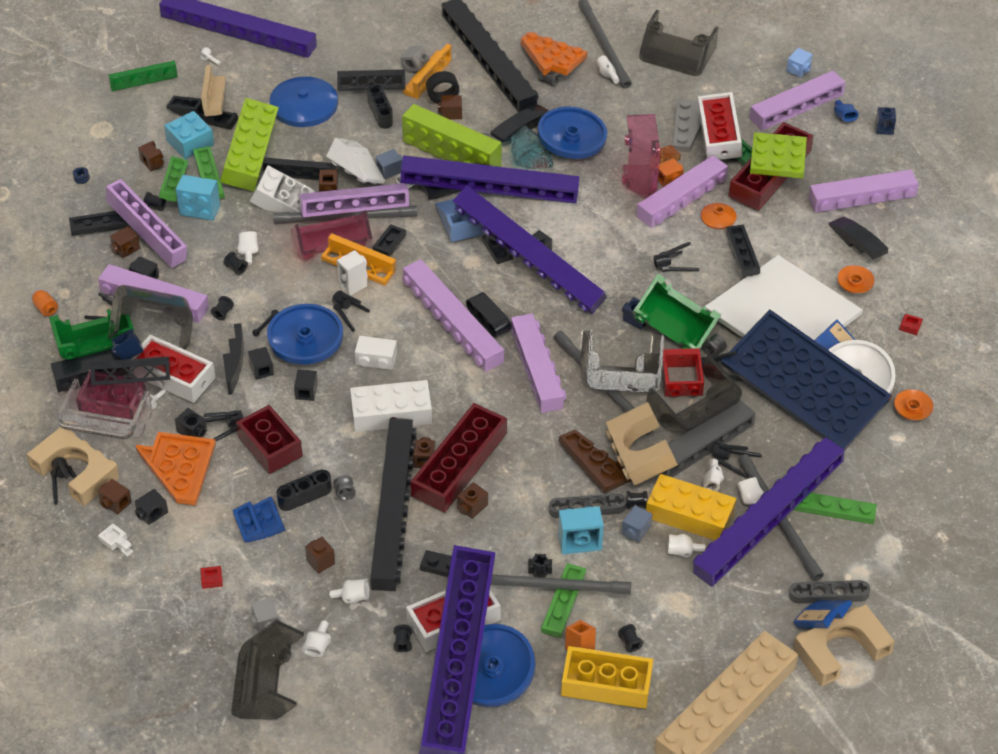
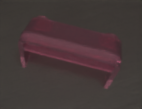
[622,114,660,198]
[290,210,373,259]

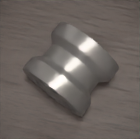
[703,334,727,357]
[333,475,356,501]

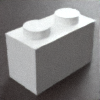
[337,250,368,296]
[355,336,397,370]

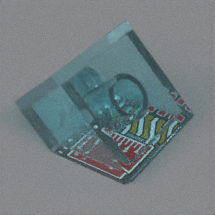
[510,126,554,170]

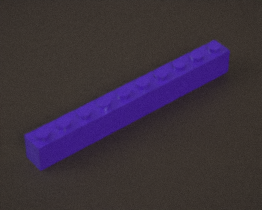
[159,0,317,58]
[400,155,579,204]
[453,185,607,314]
[693,437,844,587]

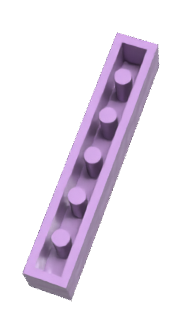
[749,71,845,131]
[636,155,728,228]
[808,169,919,213]
[106,179,187,268]
[299,183,409,217]
[98,264,209,323]
[511,313,566,413]

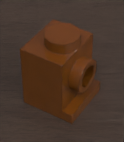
[138,140,164,172]
[319,170,338,192]
[413,437,435,468]

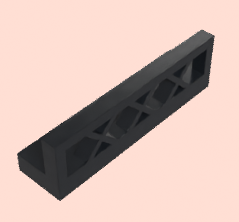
[337,69,406,91]
[263,158,337,180]
[90,356,171,386]

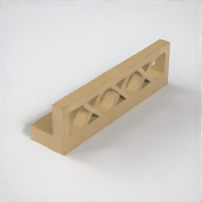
[201,65,226,116]

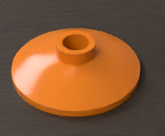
[701,203,737,229]
[837,265,875,294]
[894,389,933,420]

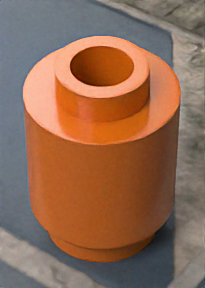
[32,290,58,316]

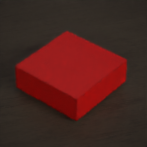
[899,313,923,336]
[200,566,223,589]

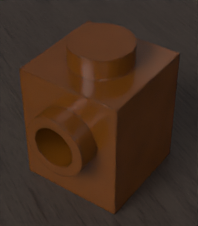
[438,95,462,120]
[110,226,140,258]
[98,479,132,515]
[457,482,488,519]
[305,537,335,574]

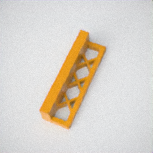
[403,44,452,99]
[321,233,396,286]

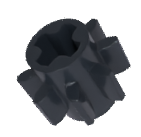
[528,554,552,578]

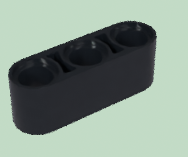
[367,84,393,129]
[466,292,512,338]
[276,469,332,511]

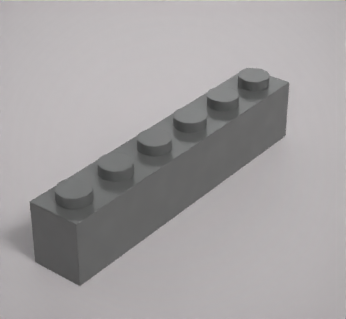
[658,399,756,478]

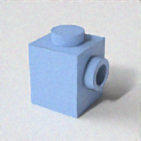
[786,48,813,77]

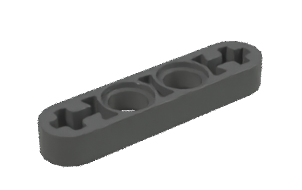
[549,493,627,518]
[789,580,870,604]

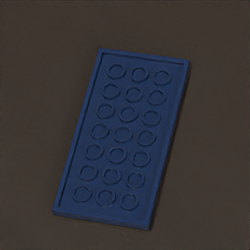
[721,309,892,451]

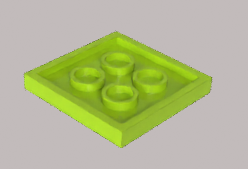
[750,132,807,178]

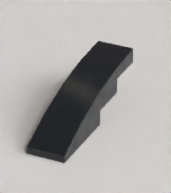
[166,96,239,129]
[490,104,549,143]
[829,216,889,260]
[223,323,244,395]

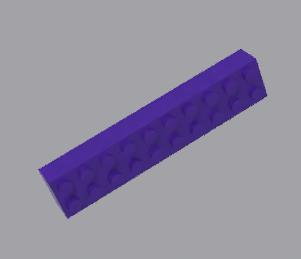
[419,545,496,754]

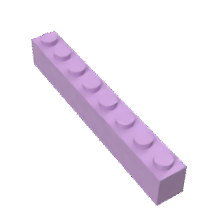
[402,259,504,372]

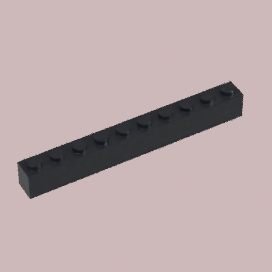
[442,0,538,113]
[370,418,417,591]

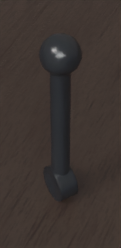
[252,310,279,336]

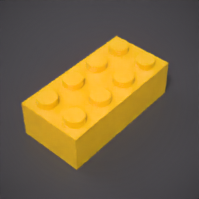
[646,474,737,541]
[561,646,654,709]

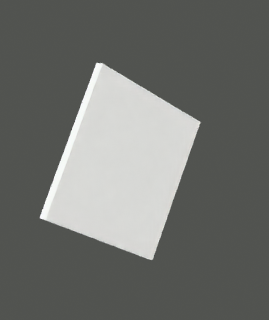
[705,255,863,340]

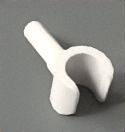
[201,47,221,65]
[143,389,166,409]

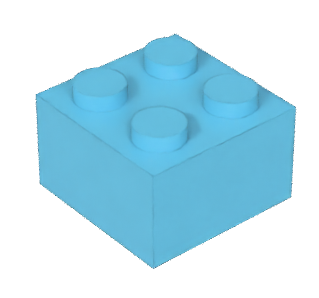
[164,111,214,159]
[176,175,220,221]
[558,506,604,555]

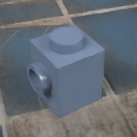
[376,149,403,179]
[622,505,653,542]

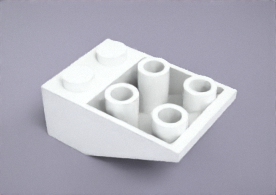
[326,138,385,185]
[249,165,315,213]

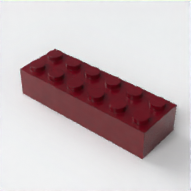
[728,122,814,211]
[410,403,507,513]

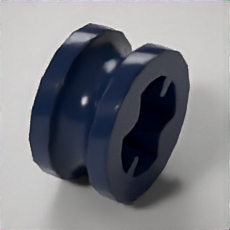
[73,167,90,184]

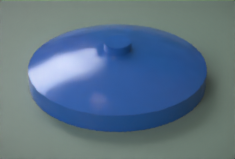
[270,76,338,127]
[538,106,607,159]
[267,304,343,365]
[473,624,536,707]

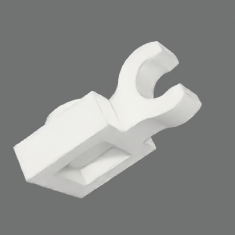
[98,524,133,557]

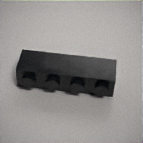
[51,349,130,392]

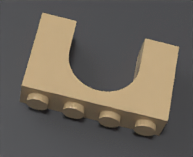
[606,402,678,486]
[27,426,119,506]
[793,604,895,687]

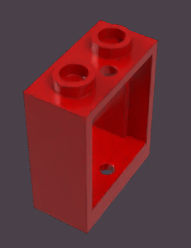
[660,348,704,397]

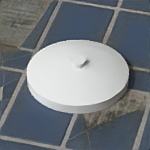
[829,340,895,394]

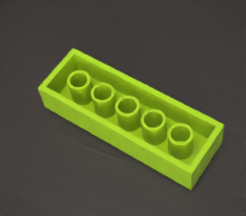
[220,97,279,192]
[402,104,502,167]

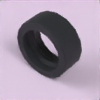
[426,71,459,103]

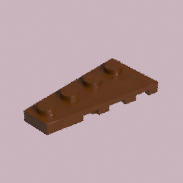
[558,430,632,493]

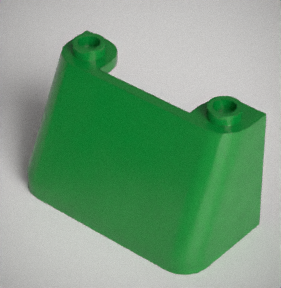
[633,274,721,349]
[49,298,135,360]

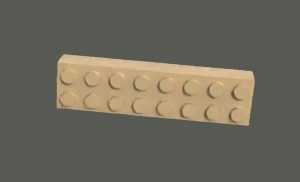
[654,630,799,754]

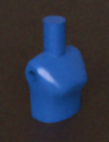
[834,100,859,122]

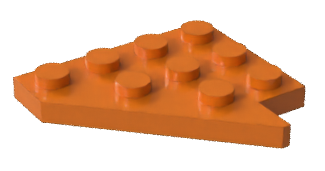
[520,32,588,76]
[136,432,216,506]

